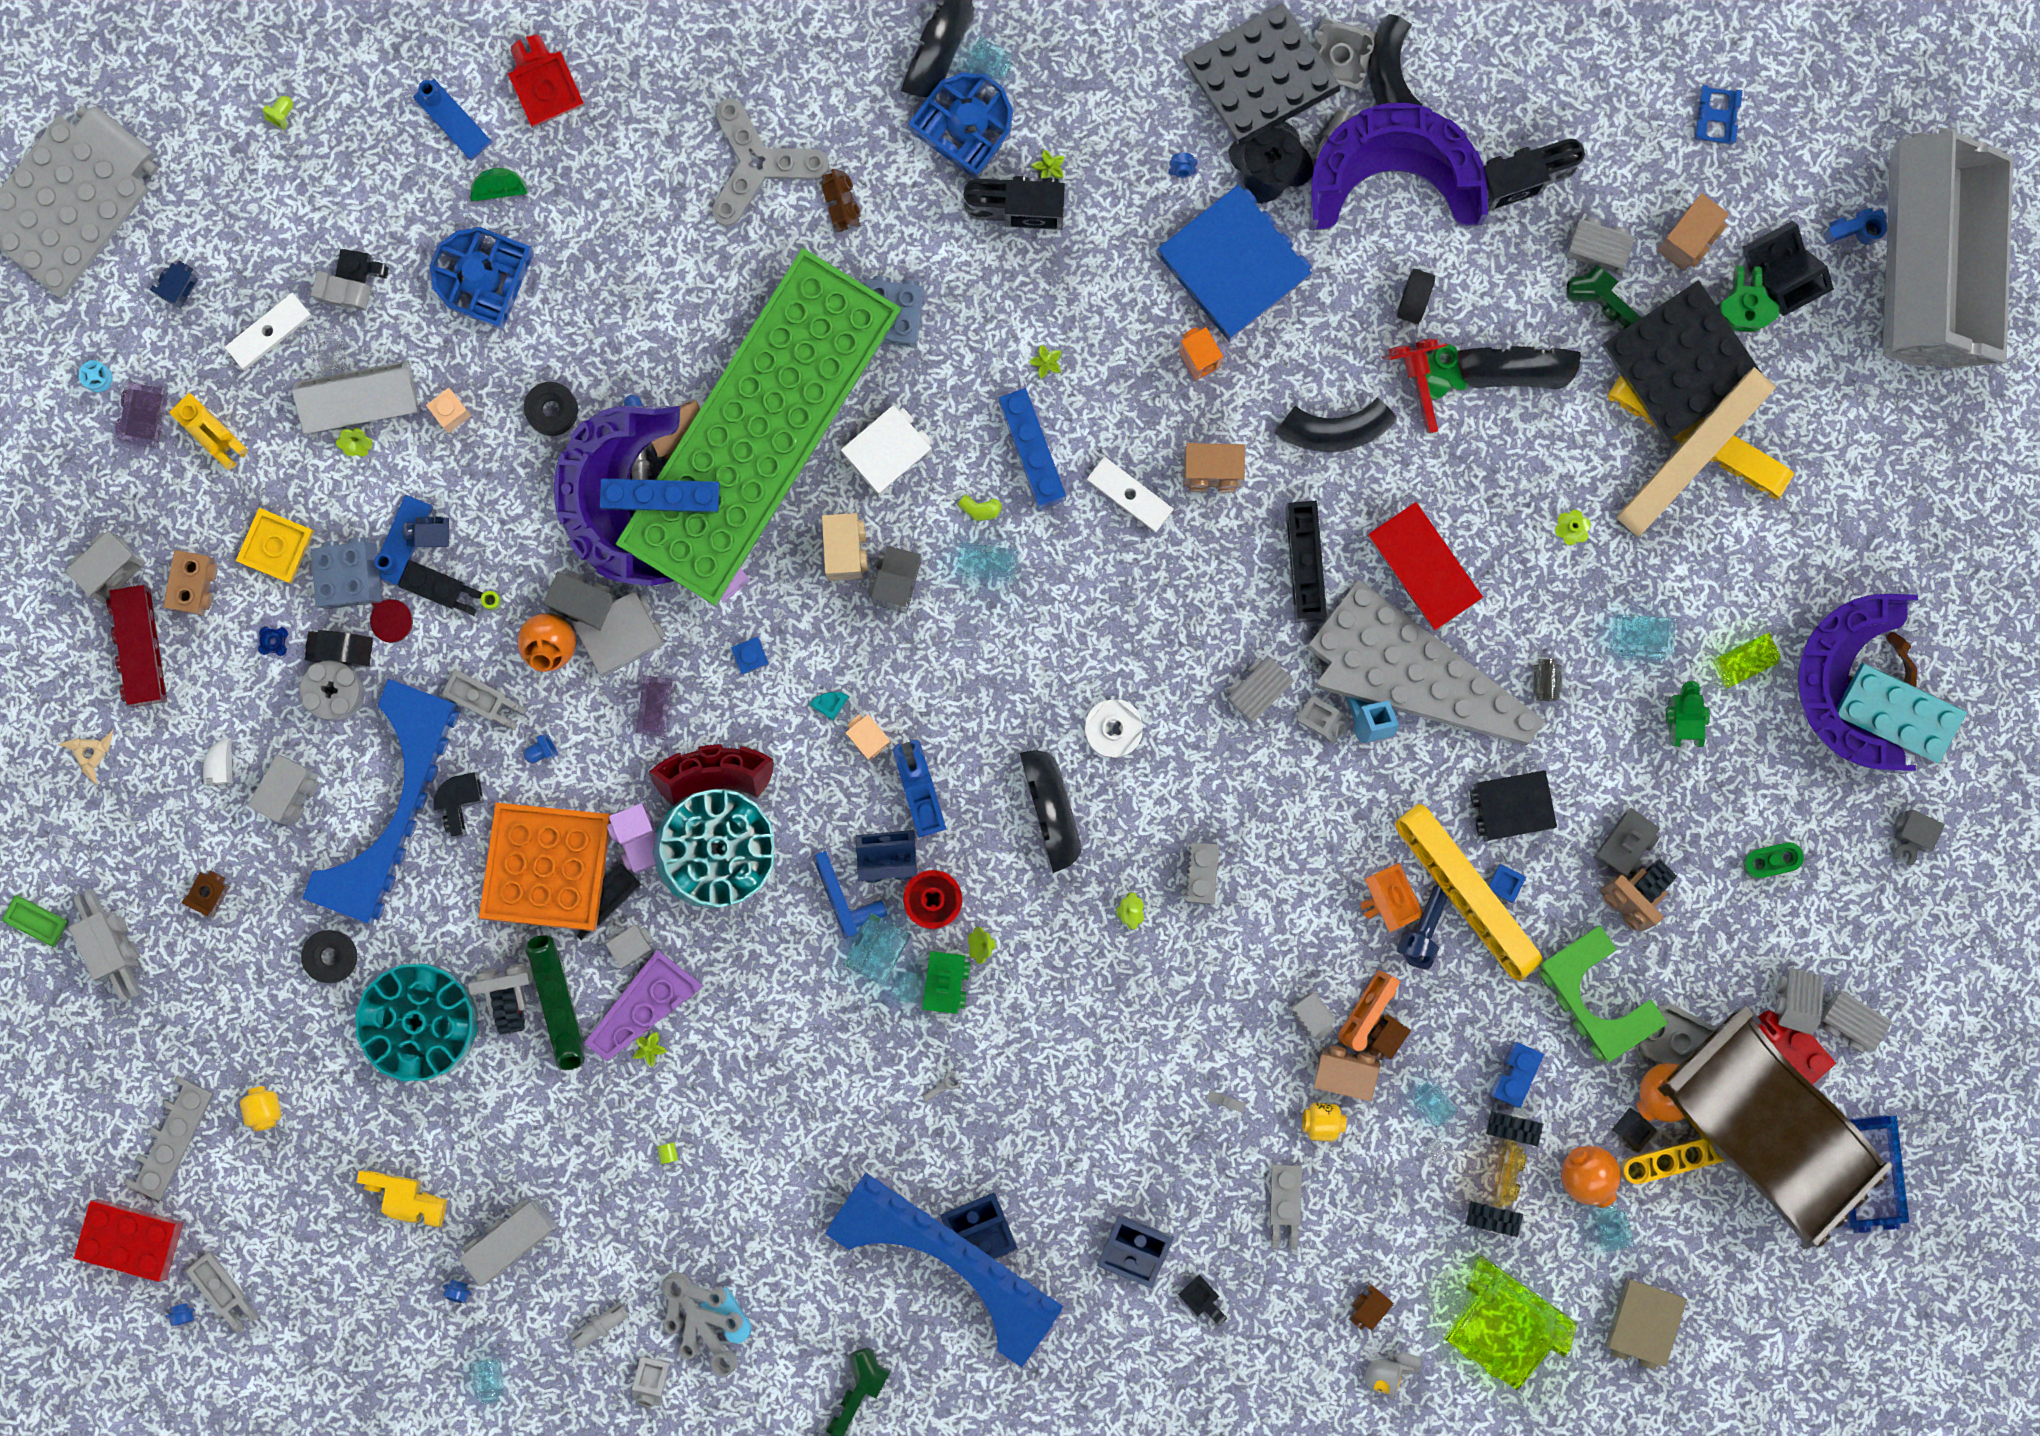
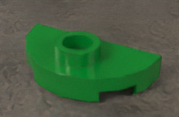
[471,168,528,202]

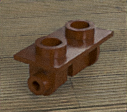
[821,169,861,232]

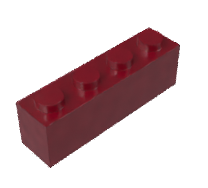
[106,584,168,708]

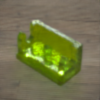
[1712,632,1781,689]

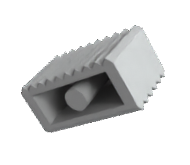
[1566,217,1635,274]
[1227,656,1294,724]
[1184,843,1219,905]
[1774,967,1824,1035]
[1820,990,1892,1054]
[1289,992,1336,1039]

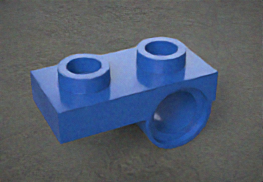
[1823,207,1887,245]

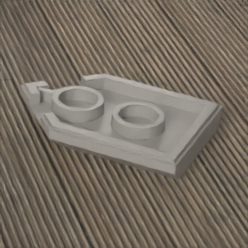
[1638,1003,1717,1065]

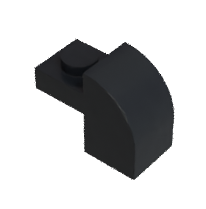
[304,630,373,667]
[433,772,484,838]

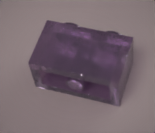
[115,382,169,449]
[635,675,676,740]

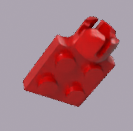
[508,34,585,128]
[1758,1010,1836,1085]

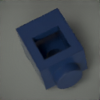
[150,260,198,309]
[402,516,449,547]

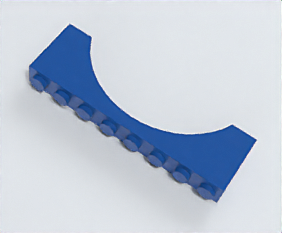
[302,679,460,924]
[825,1172,1064,1368]

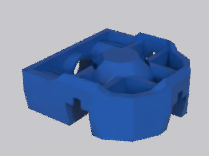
[908,72,1013,179]
[429,227,534,330]

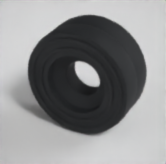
[1397,268,1435,324]
[524,382,578,436]
[301,930,357,983]

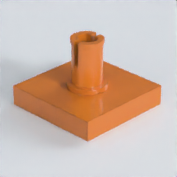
[1361,862,1423,932]

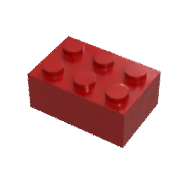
[73,1199,184,1282]

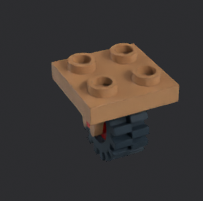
[1599,859,1677,932]

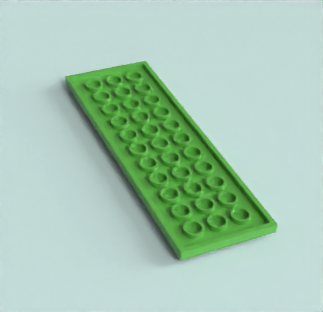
[616,247,902,606]

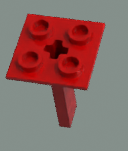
[1381,338,1447,433]

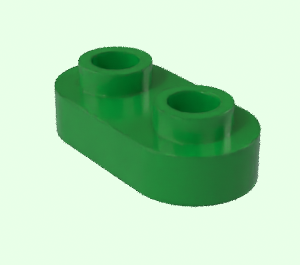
[1744,842,1804,879]

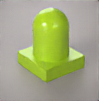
[262,95,294,130]

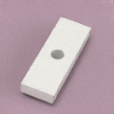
[225,292,312,371]
[1087,456,1174,533]

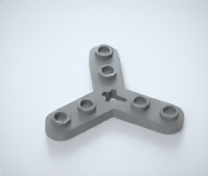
[712,98,829,226]

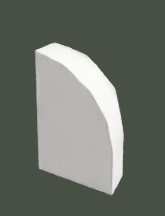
[203,738,233,786]

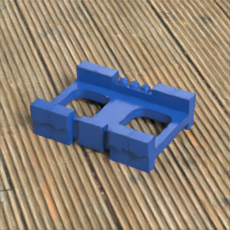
[1695,85,1743,145]

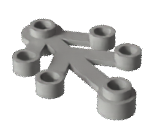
[662,1272,743,1377]

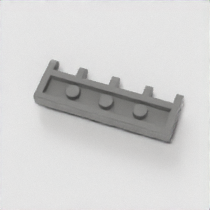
[123,1076,214,1201]

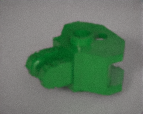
[1716,265,1779,333]
[1665,680,1710,747]

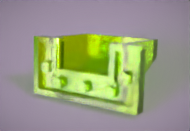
[1444,1254,1578,1391]

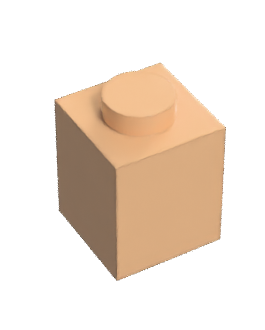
[426,388,472,433]
[845,714,891,761]

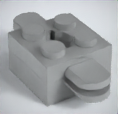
[68,888,141,1002]

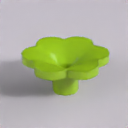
[336,428,373,457]
[1555,510,1591,546]
[1116,892,1144,930]
[967,927,996,964]

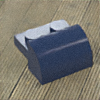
[856,830,918,883]
[940,1192,1018,1260]
[1097,1214,1174,1289]

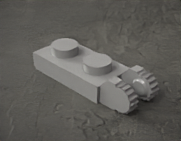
[441,669,527,730]
[1270,1164,1302,1249]
[185,1251,259,1333]

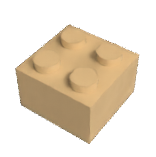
[822,513,868,581]

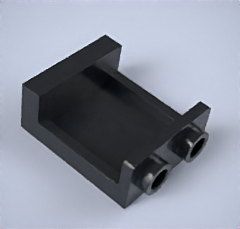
[1470,770,1557,842]

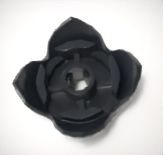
[1229,121,1314,204]

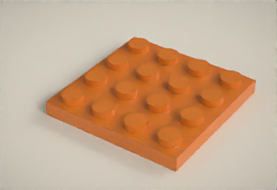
[479,802,611,932]

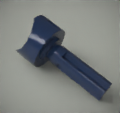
[1397,884,1448,970]

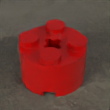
[903,870,963,930]

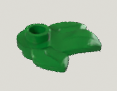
[1412,344,1467,401]

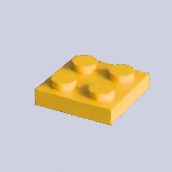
[236,508,315,584]

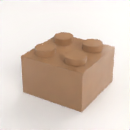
[1656,193,1729,271]
[1183,443,1245,493]

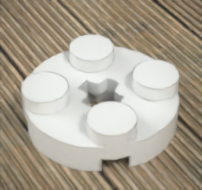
[1085,700,1143,758]

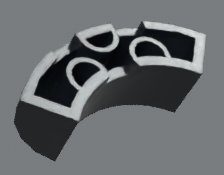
[901,0,974,97]
[1368,14,1423,106]
[1457,346,1581,389]
[1275,397,1397,453]
[1020,750,1081,873]

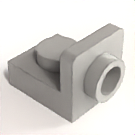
[1297,696,1348,743]
[632,1356,670,1407]

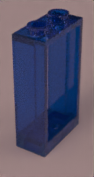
[1844,1115,1910,1233]

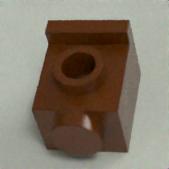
[182,870,231,918]
[1367,1013,1411,1061]
[1348,1282,1394,1331]

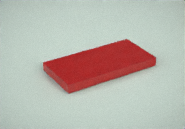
[1367,502,1483,631]

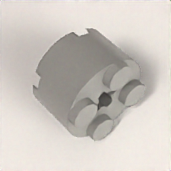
[300,661,365,722]

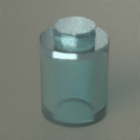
[1413,1081,1459,1128]
[471,1358,505,1404]

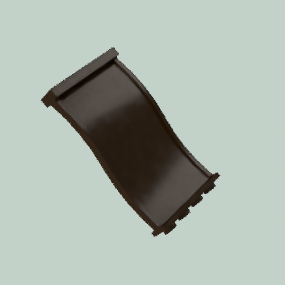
[1657,1005,1892,1249]

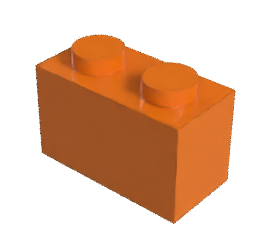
[1178,327,1224,381]

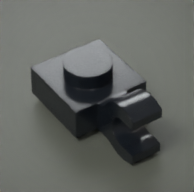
[335,248,389,283]
[1178,1274,1227,1326]

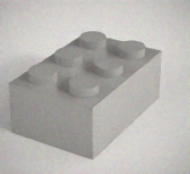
[458,1199,559,1287]

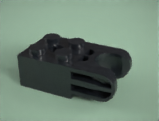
[1483,138,1585,212]
[963,176,1065,230]

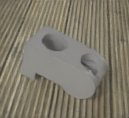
[311,271,372,311]

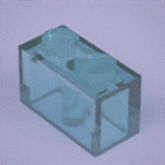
[956,542,1019,583]
[1611,614,1676,660]
[844,913,912,986]

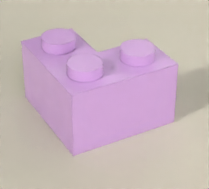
[607,803,657,874]

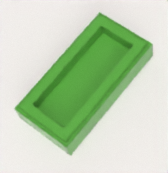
[1,895,69,947]

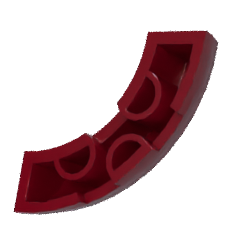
[649,744,774,806]

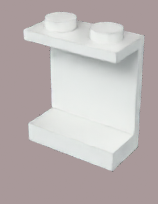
[841,405,933,497]

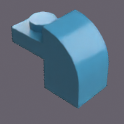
[1345,697,1399,743]

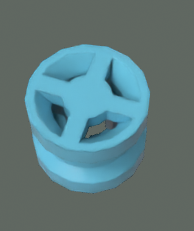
[79,360,113,392]

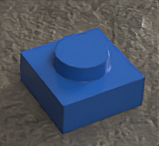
[731,637,769,675]
[1488,864,1526,903]

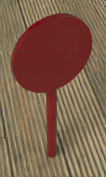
[370,599,413,643]

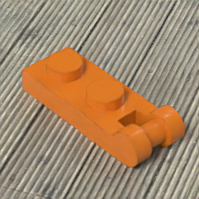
[1338,970,1401,1051]

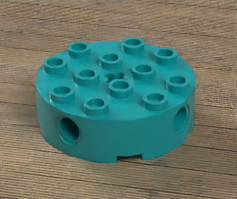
[653,789,775,909]
[355,964,478,1081]

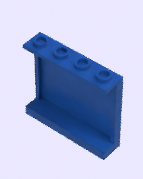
[1157,184,1312,343]

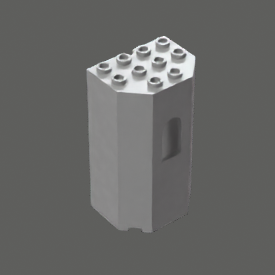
[1883,128,2013,368]

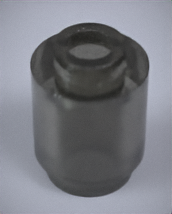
[1533,659,1563,701]

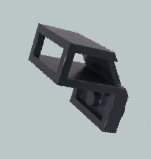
[1742,220,1834,317]

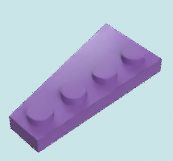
[584,950,704,1061]

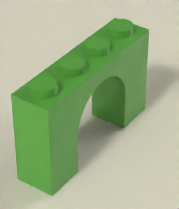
[1538,925,1668,1065]

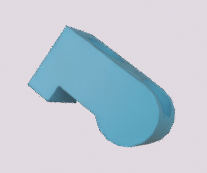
[700,1287,752,1343]

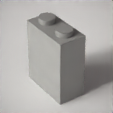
[573,591,666,678]

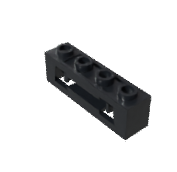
[1285,500,1327,623]

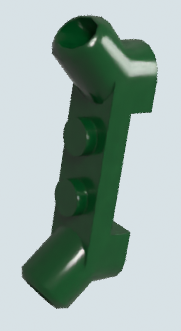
[1567,265,1642,330]
[525,935,585,1071]
[826,1348,891,1436]

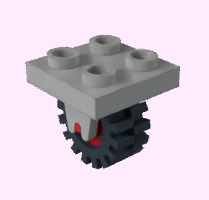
[468,963,534,1035]

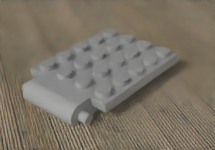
[0,106,158,299]

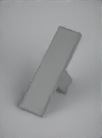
[1207,1090,1246,1113]

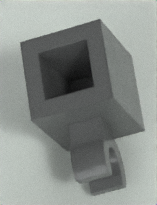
[1892,809,1945,866]

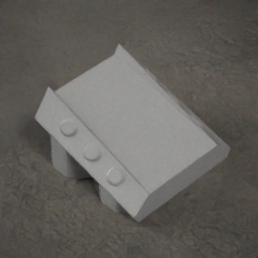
[1313,17,1377,90]

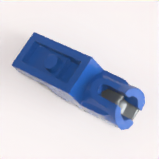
[892,739,947,838]

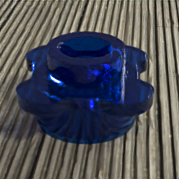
[258,626,289,656]

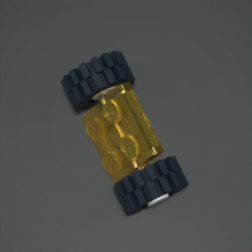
[1466,1111,1543,1237]

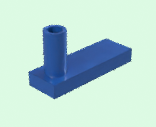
[413,78,493,161]
[374,494,433,586]
[813,851,887,939]

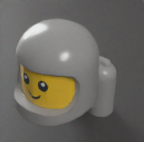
[1365,1352,1423,1401]

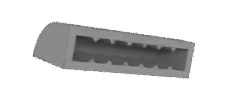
[292,360,418,434]

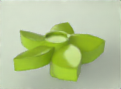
[1031,149,1065,181]
[1028,344,1062,379]
[633,1032,668,1067]

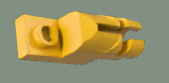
[169,392,248,470]
[356,1170,447,1228]

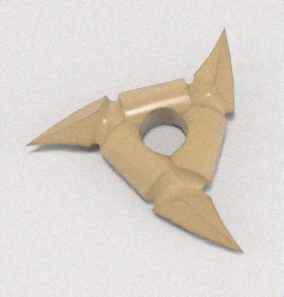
[58,730,113,786]

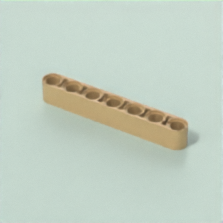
[1616,367,1776,537]

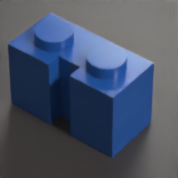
[1489,1042,1544,1108]

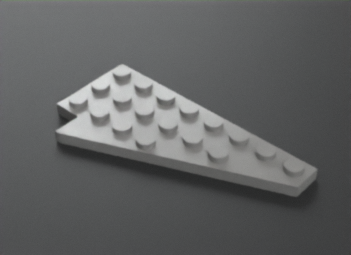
[1306,580,1545,746]

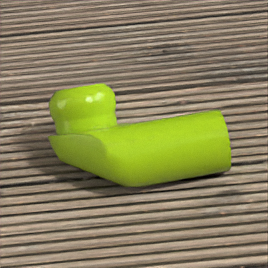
[957,494,1002,521]

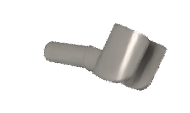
[923,1071,962,1102]

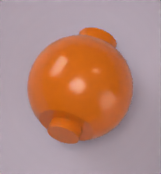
[517,613,576,672]
[1636,1063,1685,1122]
[1561,1145,1621,1208]

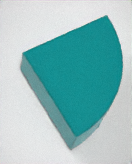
[809,692,849,721]

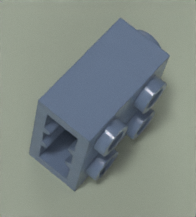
[865,276,925,348]
[311,537,382,609]

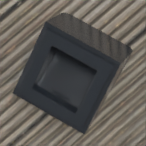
[1611,1108,1657,1153]

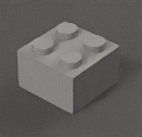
[65,530,146,603]
[247,754,319,826]

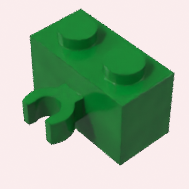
[922,951,971,1014]

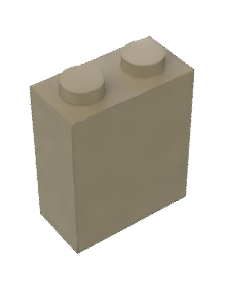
[1605,1278,1688,1370]

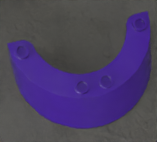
[1309,103,1488,230]
[554,406,680,586]
[1798,594,1918,774]

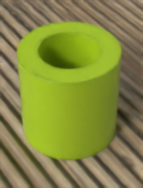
[481,591,501,611]
[657,1142,679,1164]

